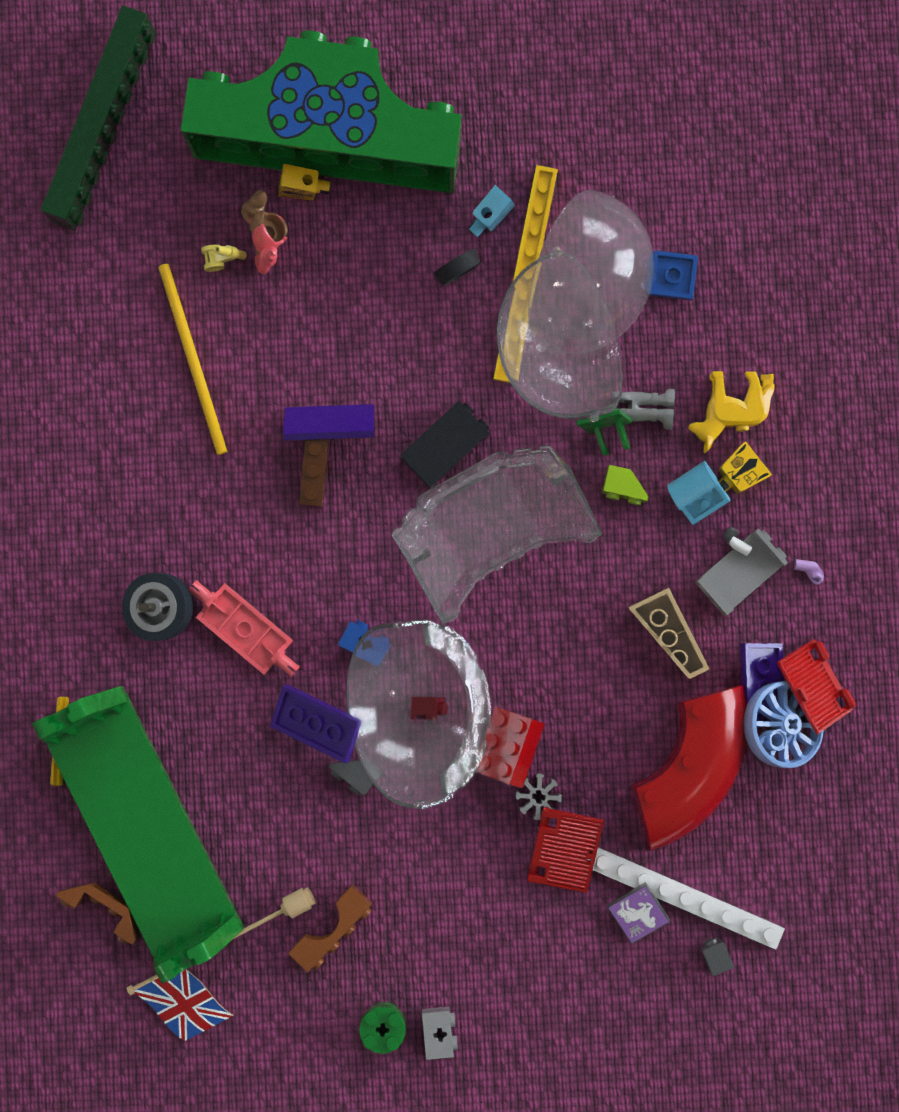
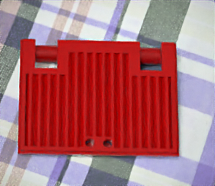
[776,639,856,735]
[527,807,604,893]

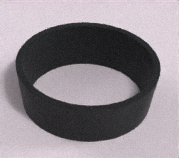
[433,248,481,286]

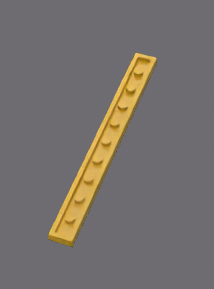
[493,165,558,384]

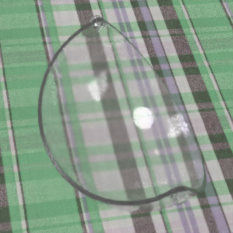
[528,190,654,354]
[497,247,623,422]

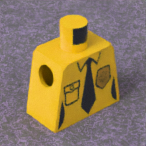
[278,164,330,200]
[718,441,772,494]

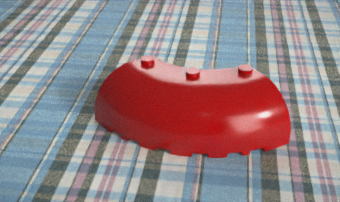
[631,684,747,851]

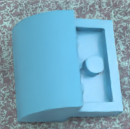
[667,461,730,525]

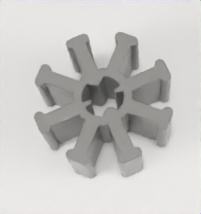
[515,773,562,820]

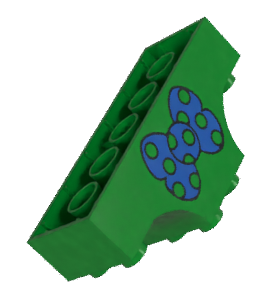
[181,30,462,194]

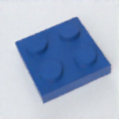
[648,250,698,301]

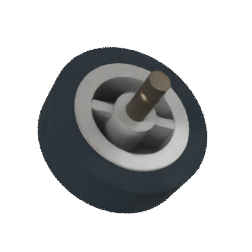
[122,573,193,641]

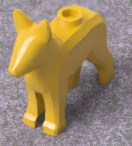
[688,371,774,453]

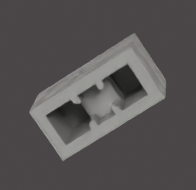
[422,1006,458,1060]

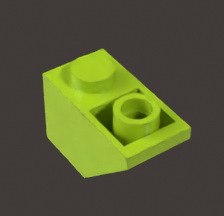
[602,465,648,505]

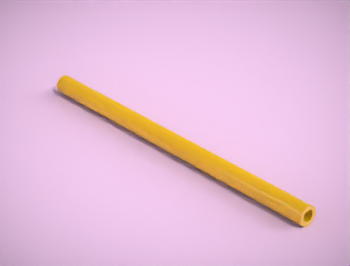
[158,264,228,455]

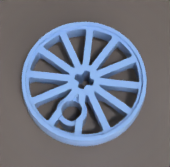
[744,681,824,768]

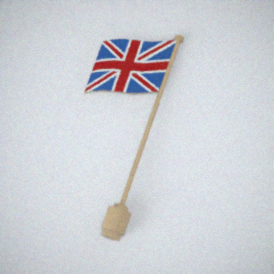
[127,887,316,1041]

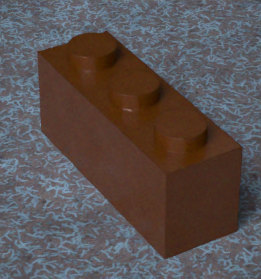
[299,439,329,509]

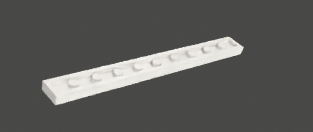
[587,847,785,949]

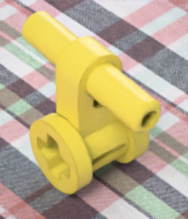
[201,245,247,272]

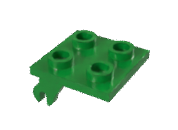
[577,408,632,456]

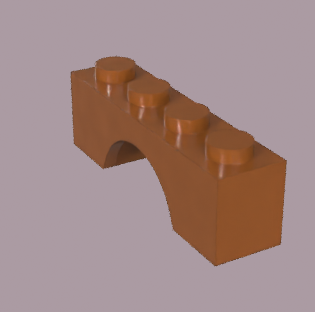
[288,884,372,972]

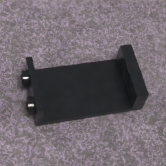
[400,401,489,490]

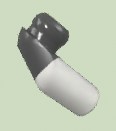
[723,527,752,556]

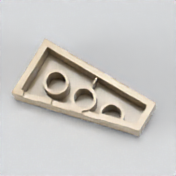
[628,588,709,679]

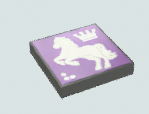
[607,882,670,944]

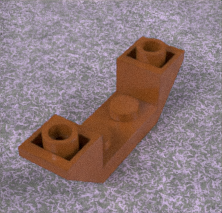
[56,882,139,945]

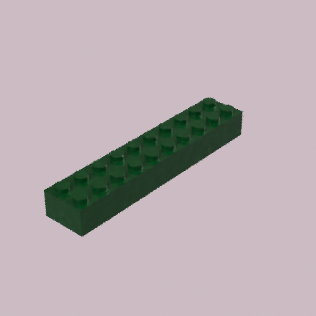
[41,5,156,231]

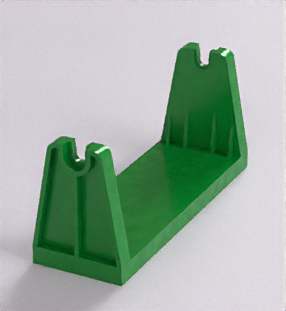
[32,686,244,984]

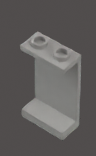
[695,529,788,616]

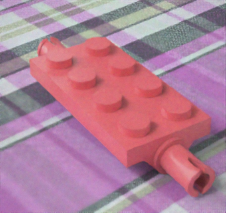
[188,580,300,677]

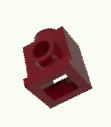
[411,696,448,720]

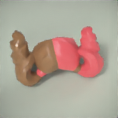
[241,190,288,275]

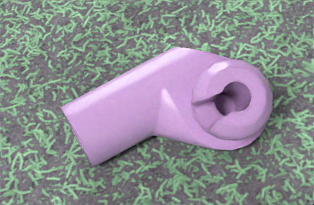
[794,559,824,584]

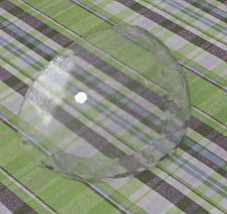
[347,620,491,809]

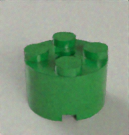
[360,1002,406,1054]

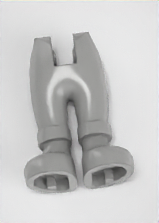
[612,388,675,430]

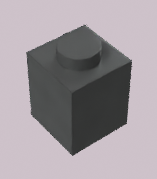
[699,937,734,976]

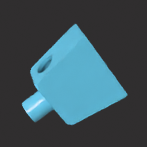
[468,185,515,237]

